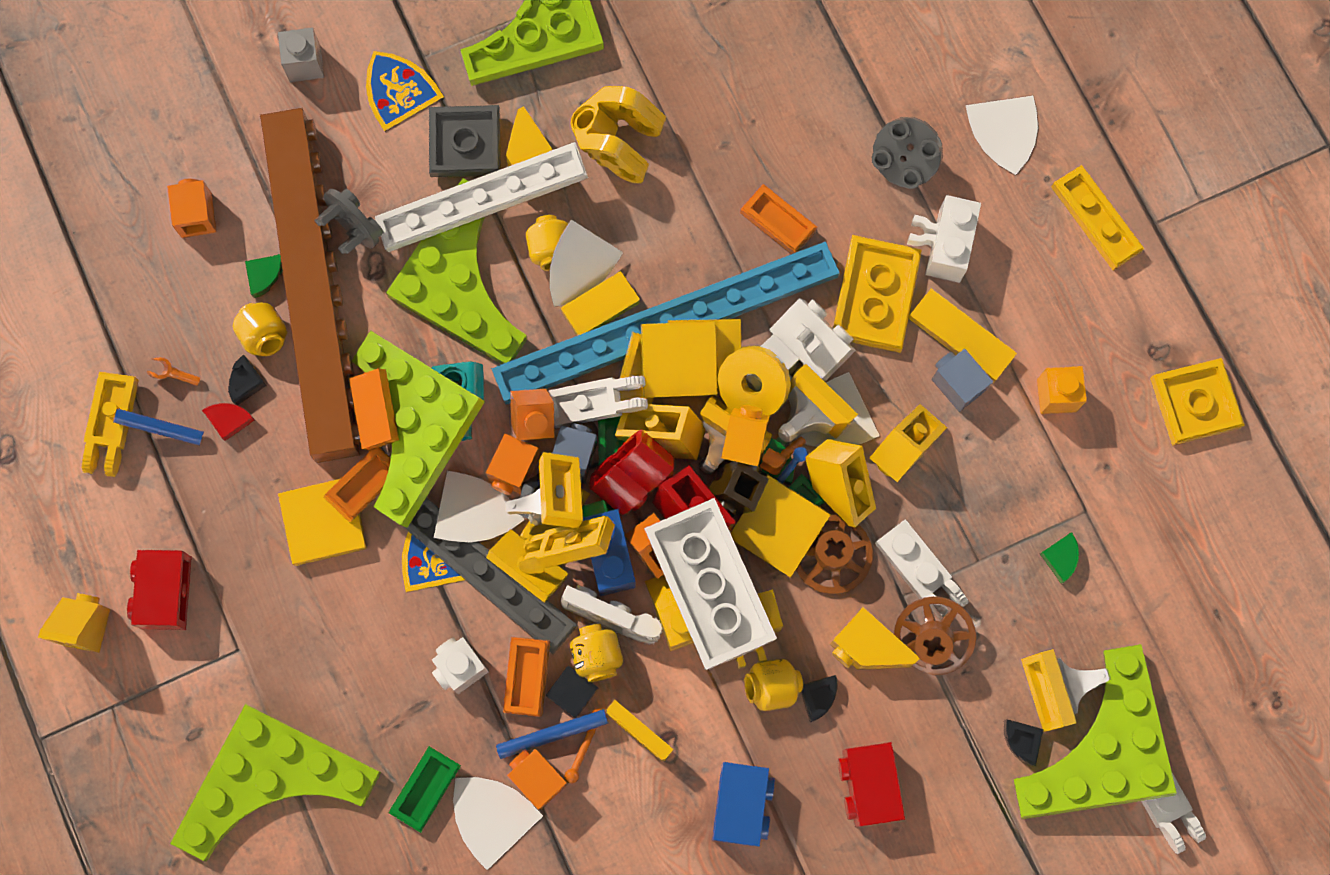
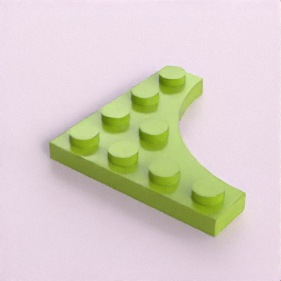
[460,0,604,86]
[386,178,527,364]
[352,330,485,528]
[1014,644,1177,820]
[170,704,381,861]

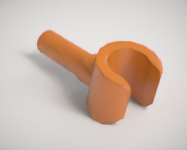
[147,357,201,386]
[760,436,806,475]

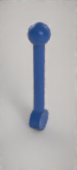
[777,447,808,484]

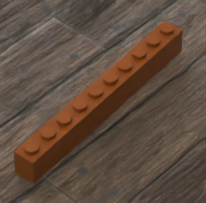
[260,108,361,463]

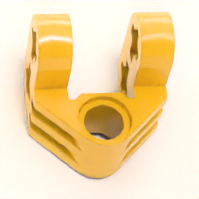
[570,86,666,183]

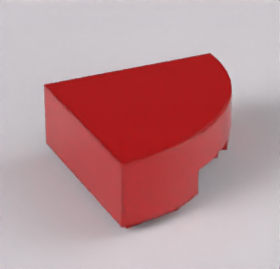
[202,403,255,441]

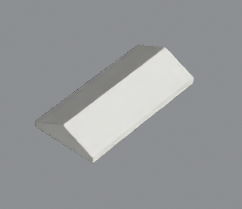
[644,498,777,670]

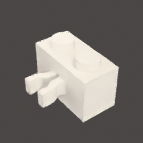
[907,195,981,283]
[769,298,856,381]

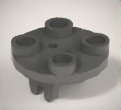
[872,117,943,189]
[314,189,384,254]

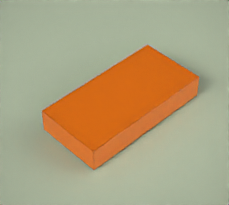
[740,184,818,254]
[349,368,399,450]
[323,447,391,523]
[503,636,550,717]

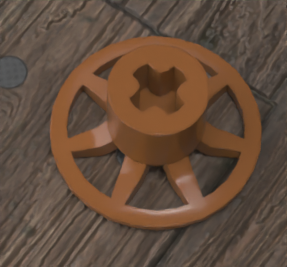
[796,515,873,594]
[894,596,976,675]

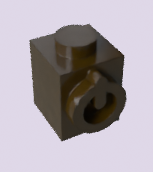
[709,461,769,517]

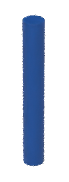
[496,709,609,759]

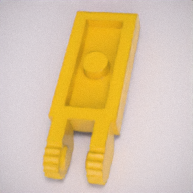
[81,372,139,477]
[517,516,615,575]

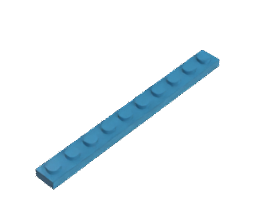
[491,241,840,405]

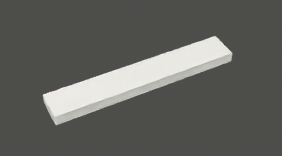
[375,142,588,252]

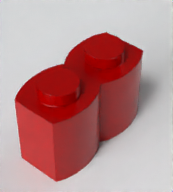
[590,429,674,515]

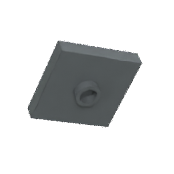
[429,105,501,177]

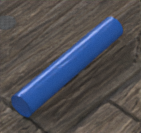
[113,408,204,446]

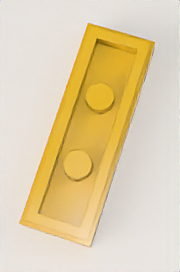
[1051,165,1145,270]
[908,288,1017,384]

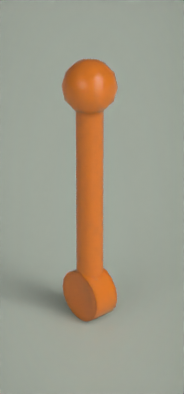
[564,709,602,784]

